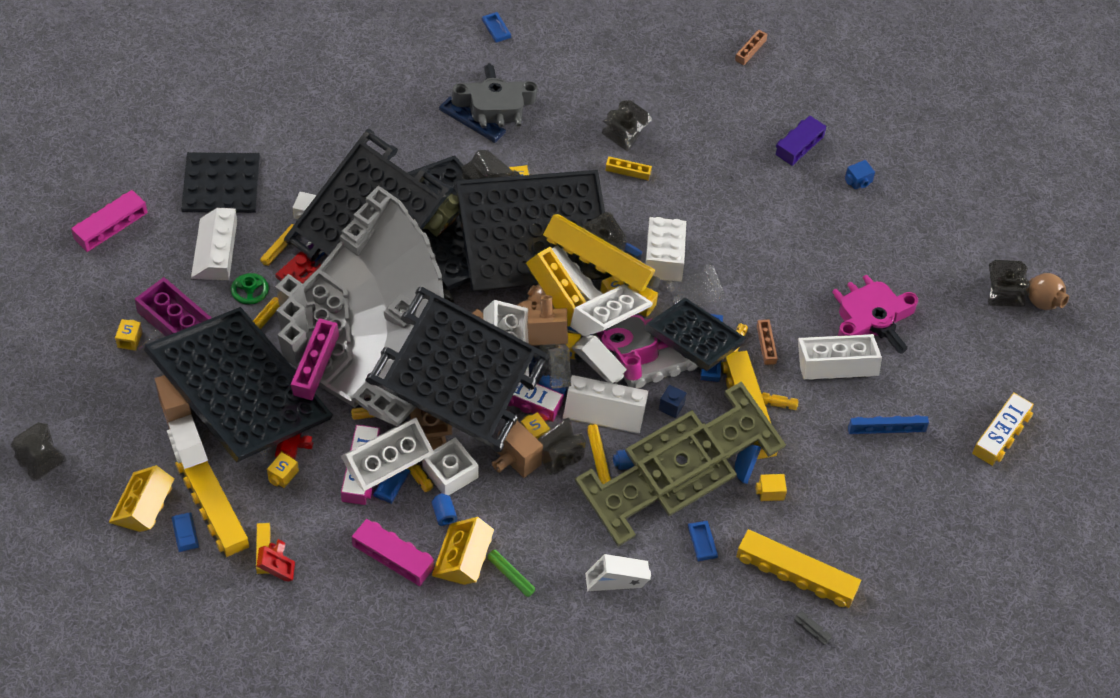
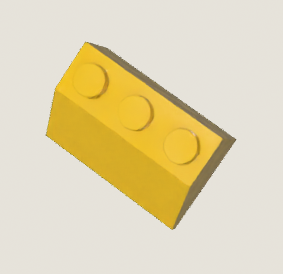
[109,465,174,532]
[432,517,494,585]

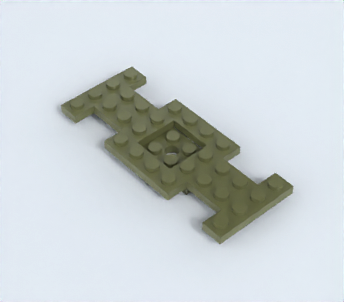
[575,382,786,547]

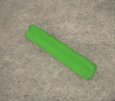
[488,550,535,597]

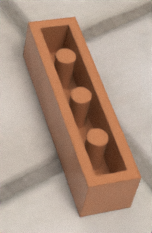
[735,30,768,65]
[757,320,778,365]

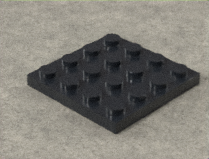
[181,152,260,213]
[644,298,746,371]

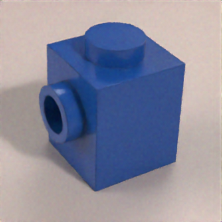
[845,160,875,189]

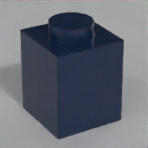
[659,385,687,418]

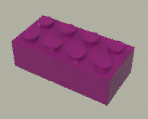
[134,277,212,337]

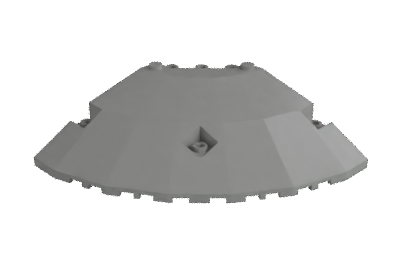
[275,186,444,427]

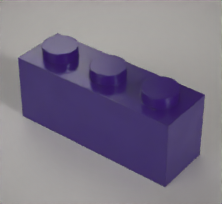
[775,115,827,166]

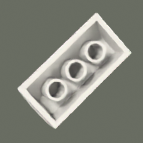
[191,208,237,280]
[552,245,603,302]
[570,284,653,336]
[483,300,529,377]
[798,334,882,380]
[563,375,648,434]
[341,418,435,491]

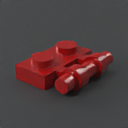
[275,251,322,284]

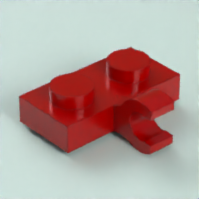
[275,433,314,460]
[256,539,295,581]

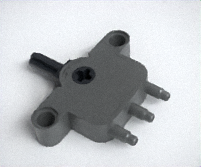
[451,63,538,128]

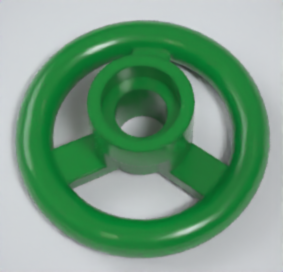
[231,273,269,304]

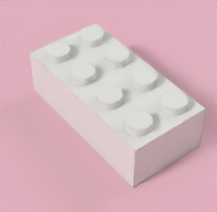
[645,217,686,282]

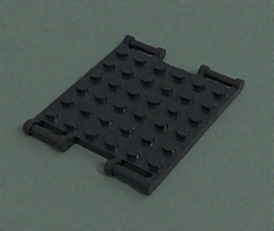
[284,129,454,262]
[365,287,550,452]

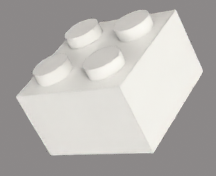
[422,437,479,495]

